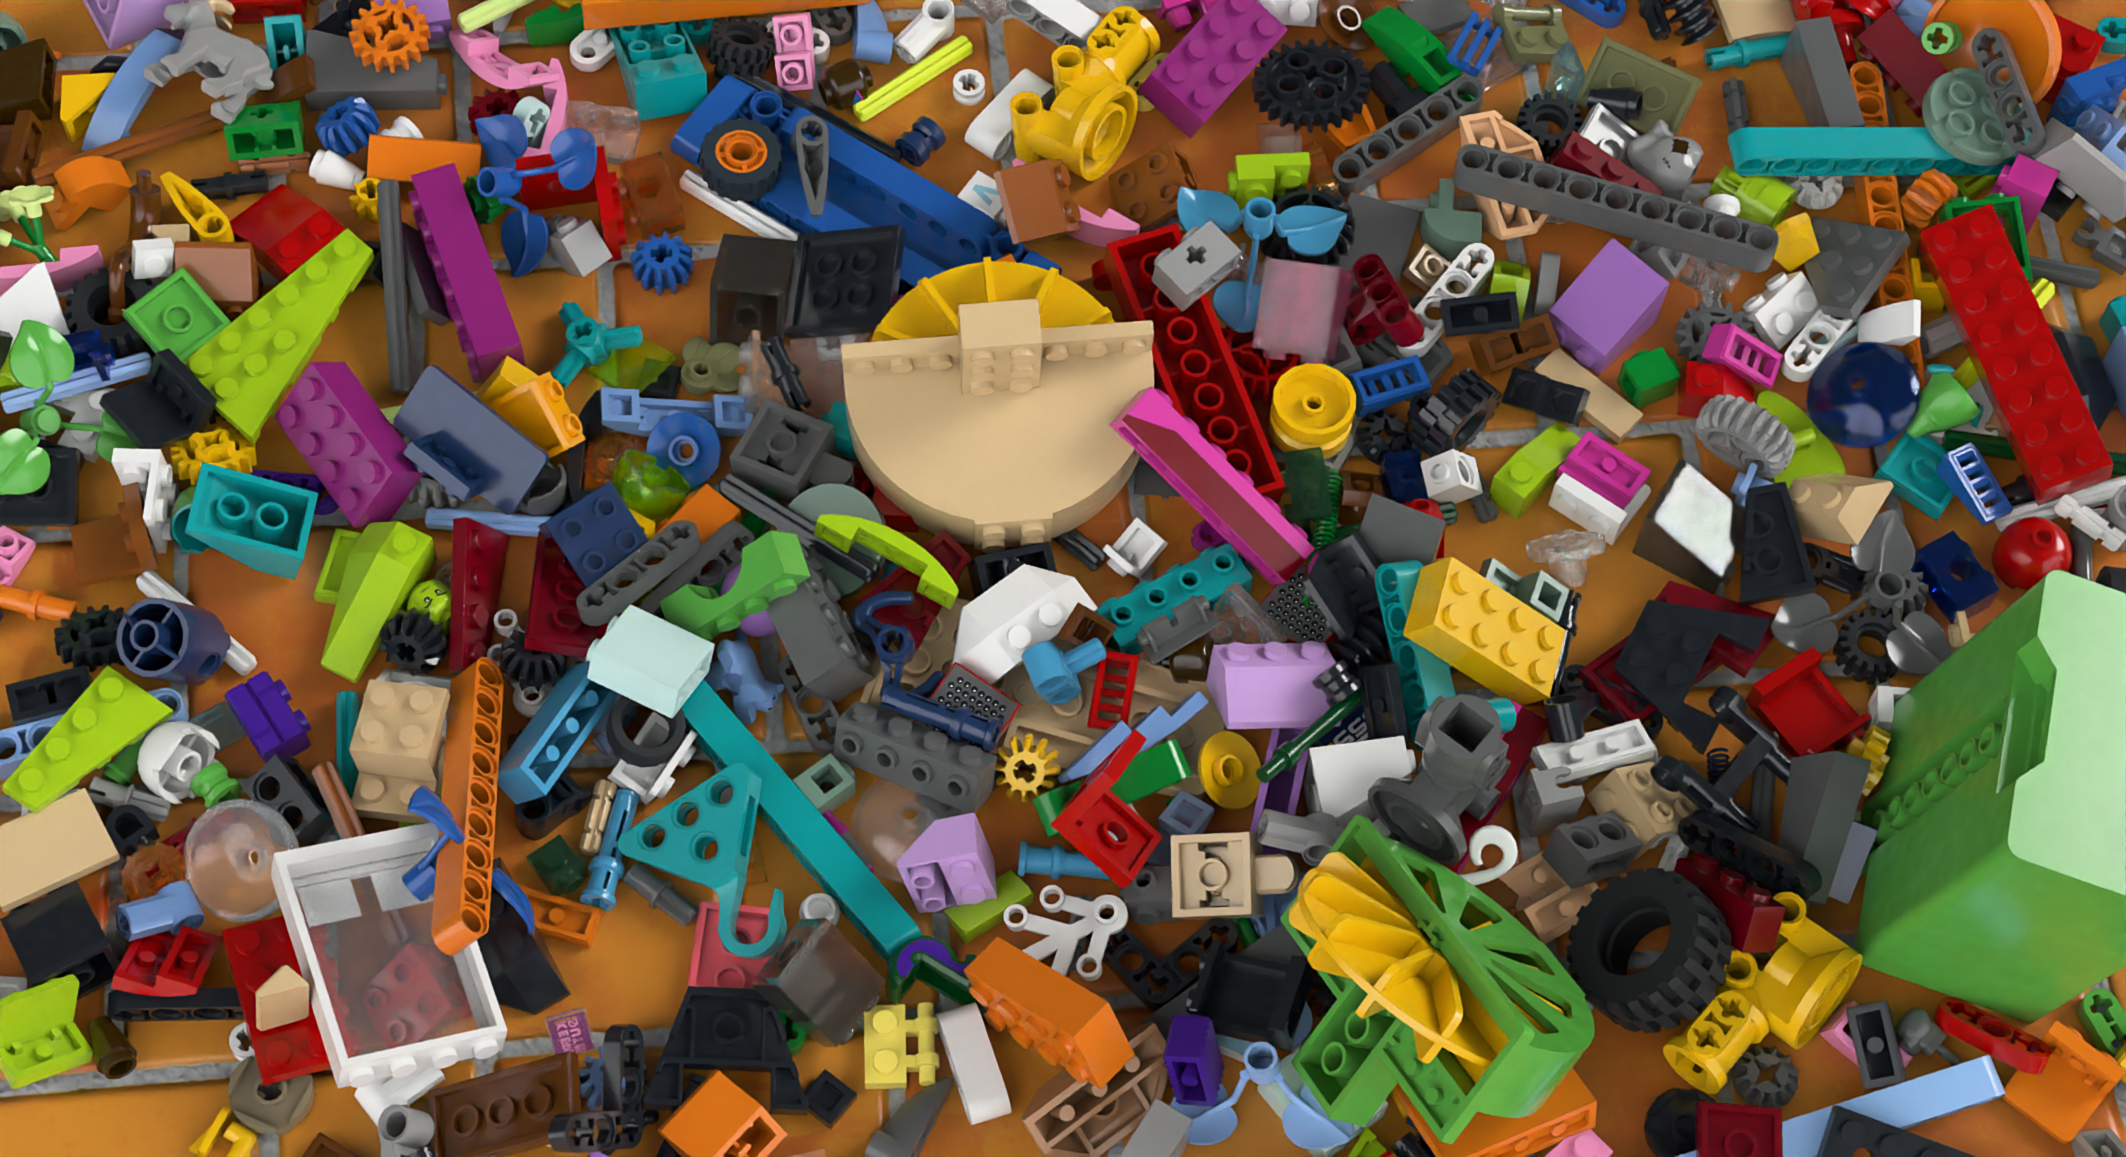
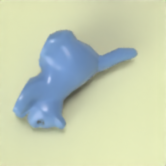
[704,629,784,725]

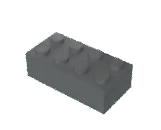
[740,530,875,703]

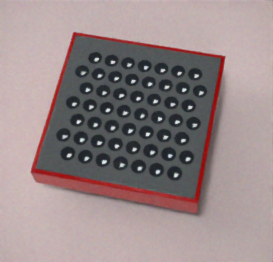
[1251,563,1337,645]
[913,661,1021,753]

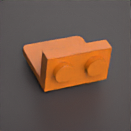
[2002,1020,2126,1144]

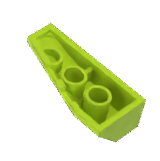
[321,521,437,684]

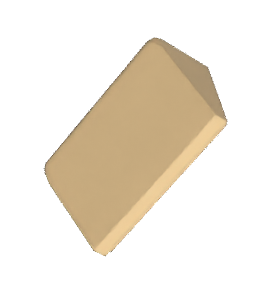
[256,965,309,1031]

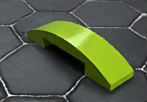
[814,514,959,610]

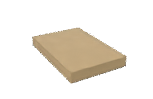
[0,788,120,913]

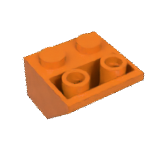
[657,1069,788,1157]

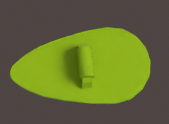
[1756,390,1846,489]

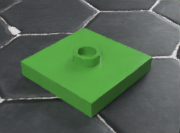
[122,267,231,362]

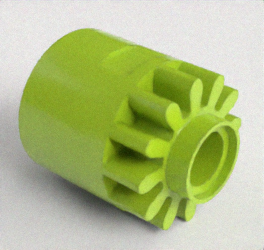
[1709,165,1798,228]

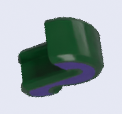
[884,935,979,1006]

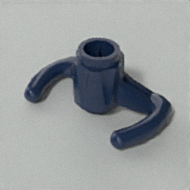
[851,590,945,698]

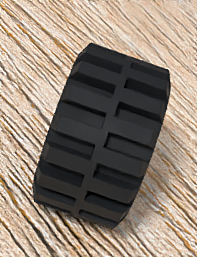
[64,267,156,365]

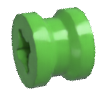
[190,762,242,811]

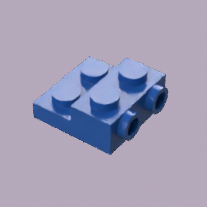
[2046,57,2126,127]

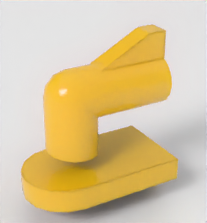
[188,1105,257,1157]

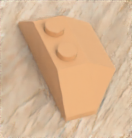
[1459,110,1550,240]

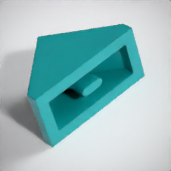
[263,14,307,72]

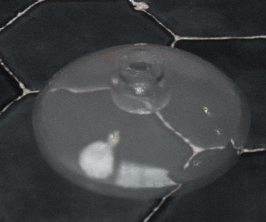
[851,777,969,883]
[183,799,299,922]

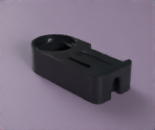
[1803,542,1867,600]

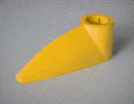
[160,171,236,242]

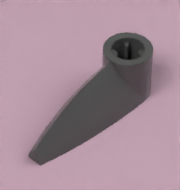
[789,115,829,218]
[864,1077,953,1157]

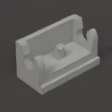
[1518,766,1585,837]

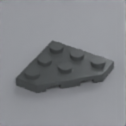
[1804,217,1911,320]

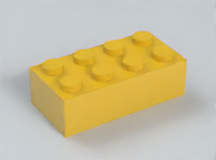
[1403,556,1566,706]

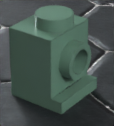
[792,753,857,815]

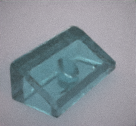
[1542,40,1585,109]

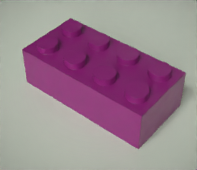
[1137,0,1288,139]
[274,362,423,527]

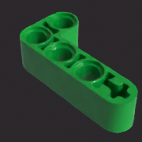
[1032,739,1193,839]

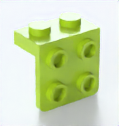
[0,974,93,1090]

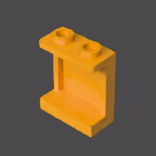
[486,371,586,458]

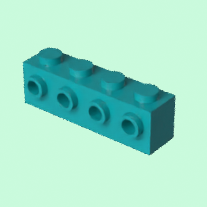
[1096,542,1253,655]

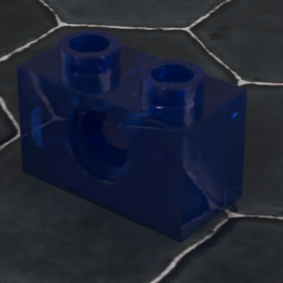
[1911,530,2000,624]

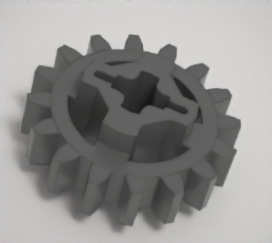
[1674,300,1757,365]

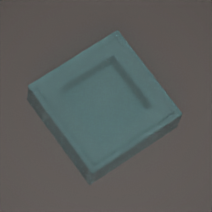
[190,700,246,753]

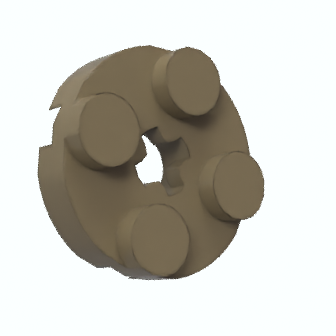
[228,1055,315,1135]

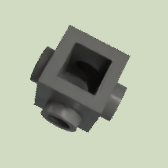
[1120,864,1181,925]

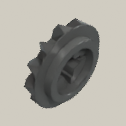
[1732,1044,1799,1108]

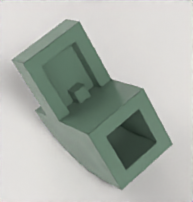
[1419,178,1482,263]
[1479,557,1569,623]

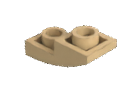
[1401,243,1488,296]

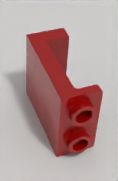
[1745,646,1873,757]

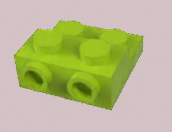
[1225,152,1310,212]

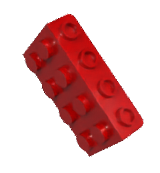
[222,911,360,1086]

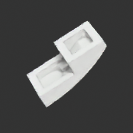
[1857,299,1921,354]

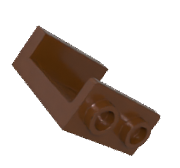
[0,110,47,193]

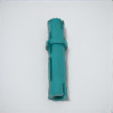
[1704,33,1791,71]

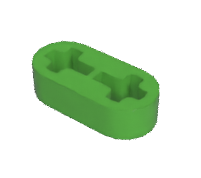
[2077,988,2126,1058]

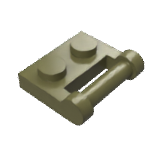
[1492,3,1576,63]

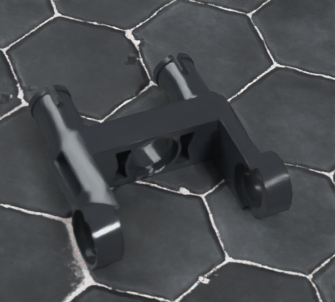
[1650,686,1792,834]

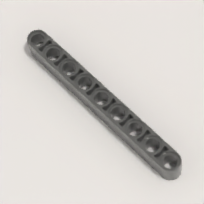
[1453,144,1779,273]

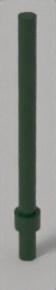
[1256,656,1393,783]

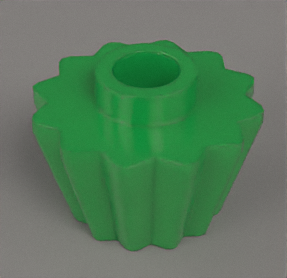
[463,176,509,225]

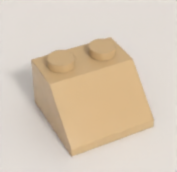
[1788,472,1894,546]

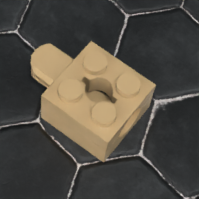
[1170,832,1301,920]

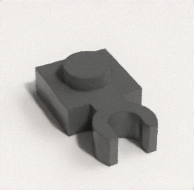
[2071,216,2126,275]

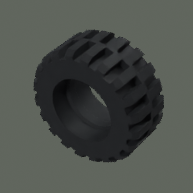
[1566,867,1732,1033]

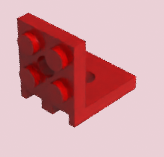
[515,146,627,262]
[1050,729,1163,890]

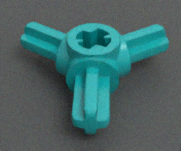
[551,301,643,389]

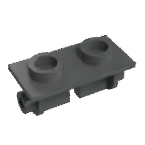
[1135,594,1221,665]

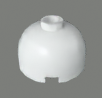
[137,721,220,804]

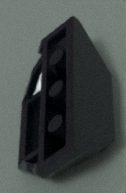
[2048,323,2117,432]
[477,857,571,1015]

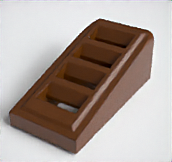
[1057,602,1117,648]

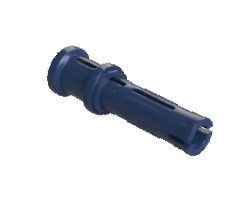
[880,684,1003,752]

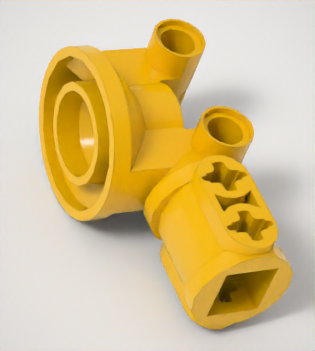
[1009,6,1161,181]
[1663,892,1863,1094]

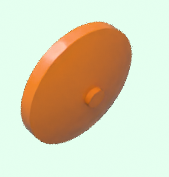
[1921,0,2062,105]

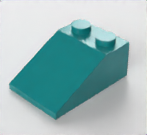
[185,462,318,580]

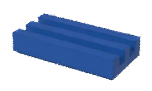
[1445,10,1504,77]

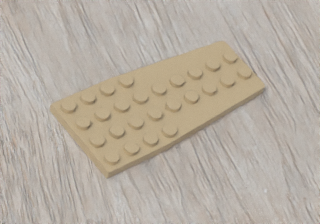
[860,597,1225,800]

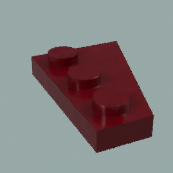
[858,529,971,662]

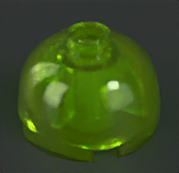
[611,449,690,521]

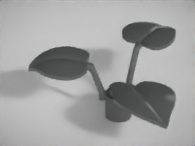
[1770,509,1952,675]

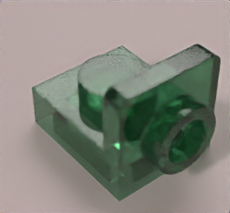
[526,834,588,896]

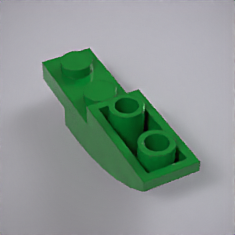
[1360,6,1483,107]

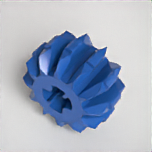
[314,96,381,158]
[630,230,694,296]

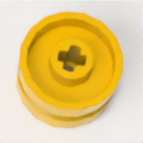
[1269,363,1356,462]

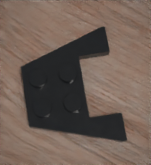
[1613,600,1771,755]
[643,986,808,1115]

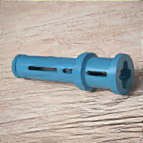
[580,789,640,911]
[1017,840,1112,881]

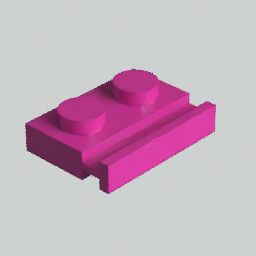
[1556,431,1651,510]

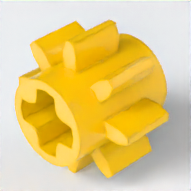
[349,178,381,223]

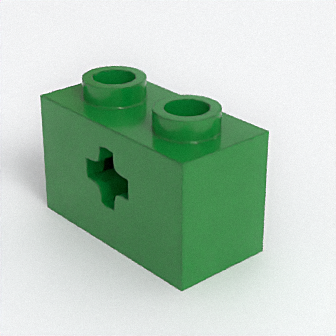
[223,101,305,161]

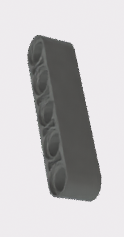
[1332,75,1484,197]

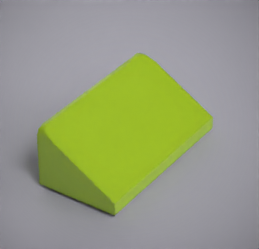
[943,870,1034,944]

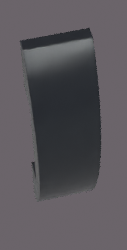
[567,390,606,504]

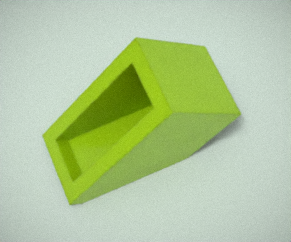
[1487,258,1531,322]

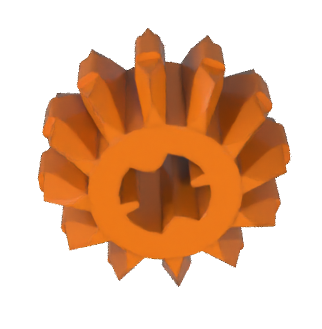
[1900,168,1958,231]

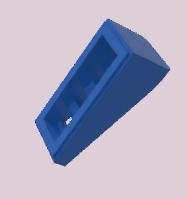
[1347,355,1432,417]
[1935,442,2013,526]

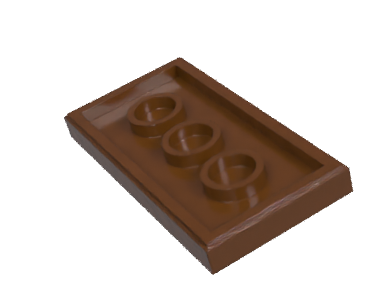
[429,1051,581,1157]

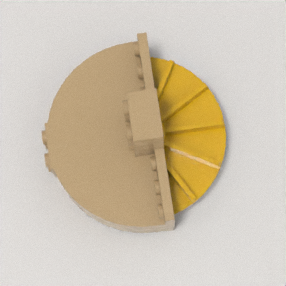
[841,257,1154,553]

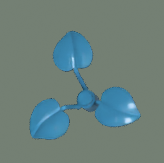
[1177,186,1347,333]

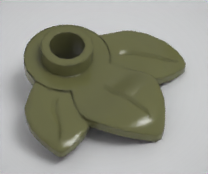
[680,336,747,395]

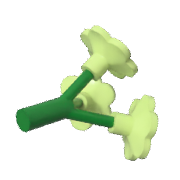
[0,185,59,263]

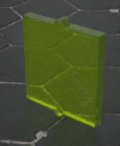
[588,337,676,394]

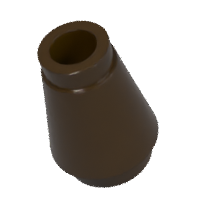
[87,1016,137,1079]

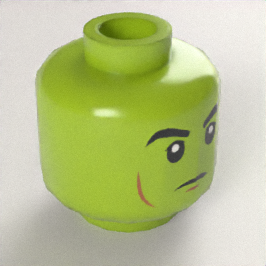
[407,579,451,634]

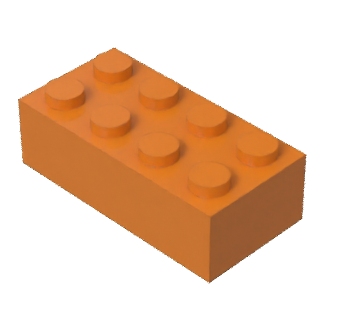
[963,936,1135,1089]

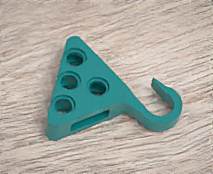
[618,762,787,960]

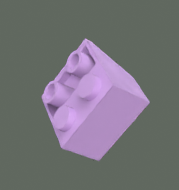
[897,813,997,914]

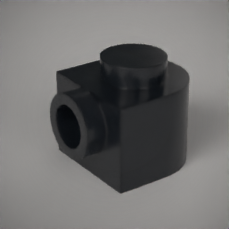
[106,805,160,861]

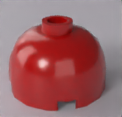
[1991,516,2072,590]

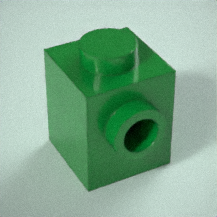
[1617,347,1680,409]

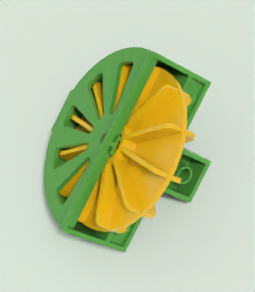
[1280,815,1595,1144]

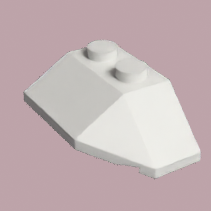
[951,564,1098,685]

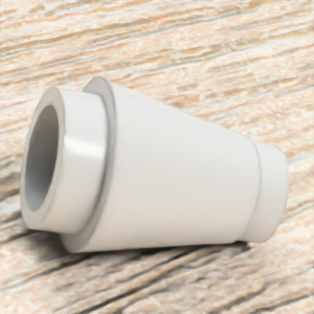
[309,149,367,191]

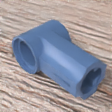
[115,881,205,941]

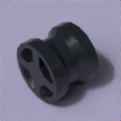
[1312,659,1362,708]

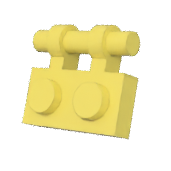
[864,1002,939,1089]

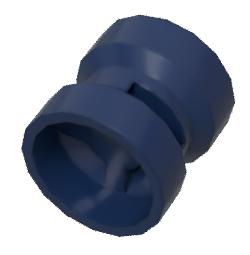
[895,116,946,167]

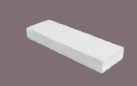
[1530,719,1656,784]

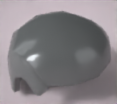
[518,462,569,516]

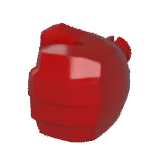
[1791,0,1866,70]

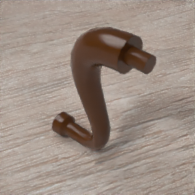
[107,170,162,324]

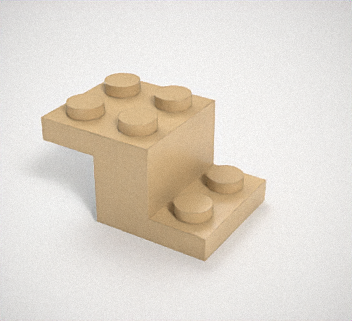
[349,679,450,824]

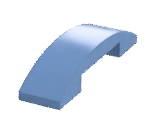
[81,29,182,152]
[600,387,753,439]

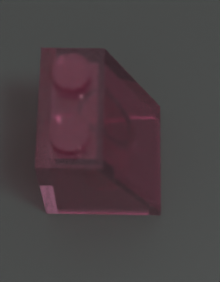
[1253,257,1355,364]

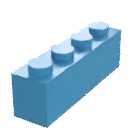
[498,661,618,805]

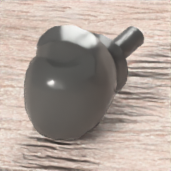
[1895,1007,1961,1066]

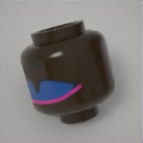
[817,58,873,111]

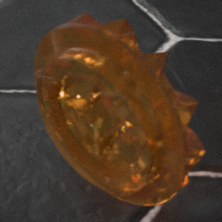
[585,432,646,489]
[120,841,187,901]

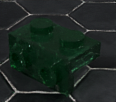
[1280,447,1332,534]

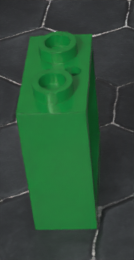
[1938,193,2033,284]

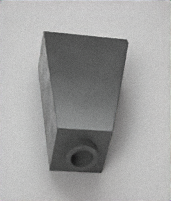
[1779,17,1865,127]
[305,30,447,111]
[1770,751,1871,912]

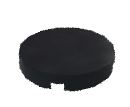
[1644,1088,1716,1157]

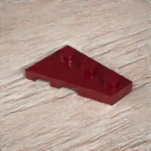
[1654,580,1776,678]

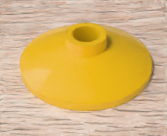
[1198,731,1261,810]

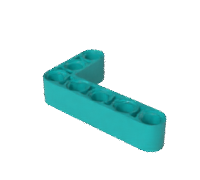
[1374,560,1516,752]

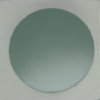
[1922,67,2028,166]
[776,483,887,600]

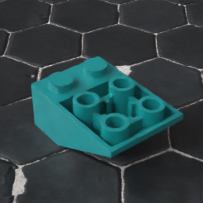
[609,21,708,121]

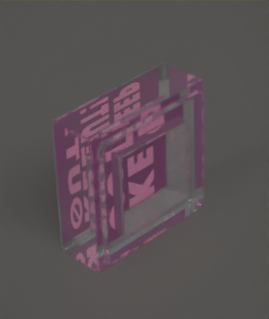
[544,1006,596,1055]

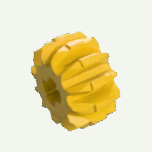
[995,733,1062,802]

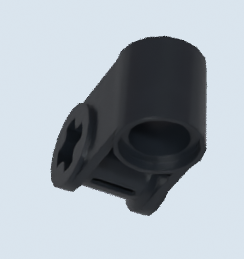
[515,766,592,840]

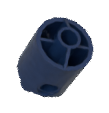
[116,598,231,685]

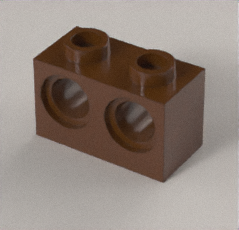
[1468,313,1560,377]

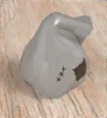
[1627,119,1704,201]

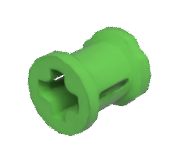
[1922,22,1963,55]

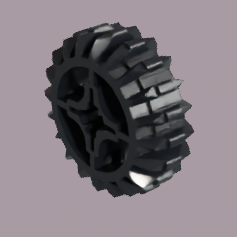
[1259,183,1356,277]

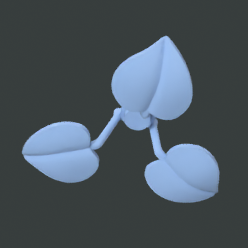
[1170,1002,1354,1150]

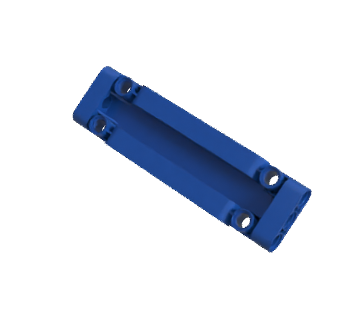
[670,74,1062,296]

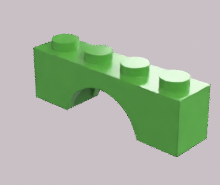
[660,530,811,643]

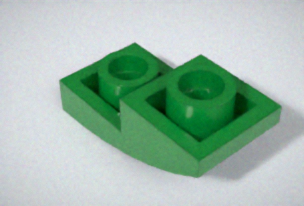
[524,3,585,46]

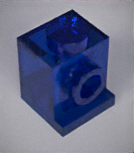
[1379,448,1429,503]

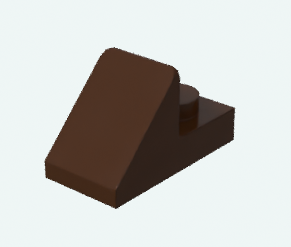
[1338,470,1382,525]

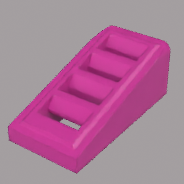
[1702,324,1784,389]

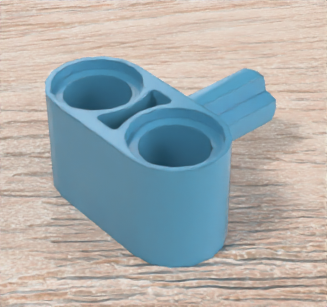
[1021,638,1107,705]

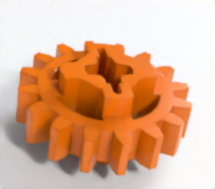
[349,0,431,73]

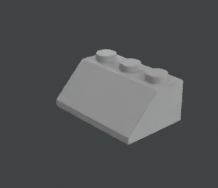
[2028,117,2126,223]

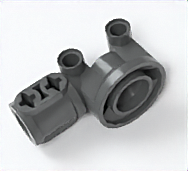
[1368,694,1511,866]

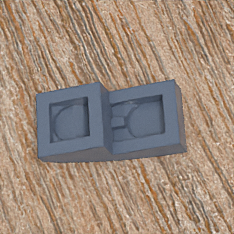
[1143,789,1215,866]

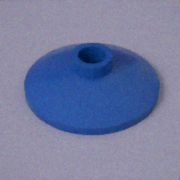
[646,412,721,489]

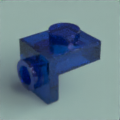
[62,329,116,382]

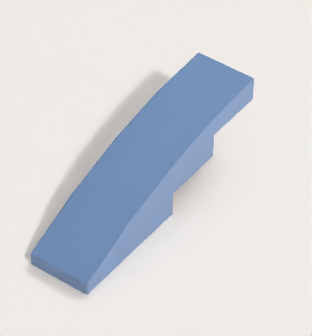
[1056,690,1209,784]

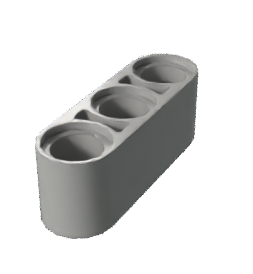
[1005,0,1103,48]

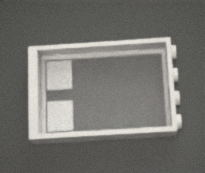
[271,822,507,1088]

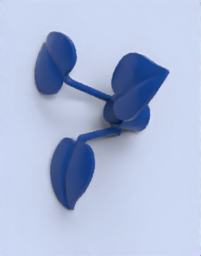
[475,114,597,277]
[401,786,535,935]

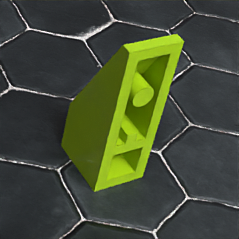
[1489,421,1581,520]

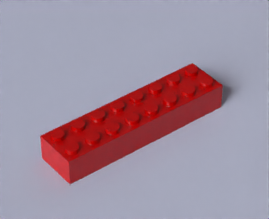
[1920,204,2113,506]
[1103,223,1286,504]

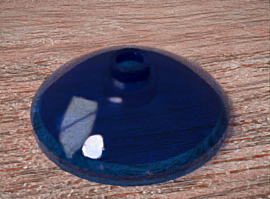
[1807,342,1921,448]

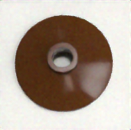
[1316,0,1377,52]

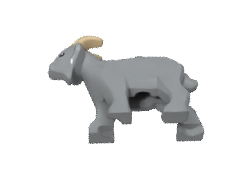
[144,0,274,124]

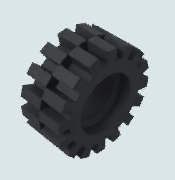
[706,16,775,77]
[1515,92,1583,161]
[1833,609,1898,685]

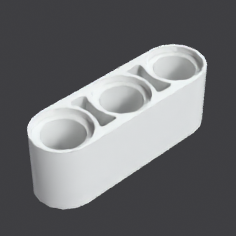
[964,68,1055,162]
[935,1002,1011,1125]

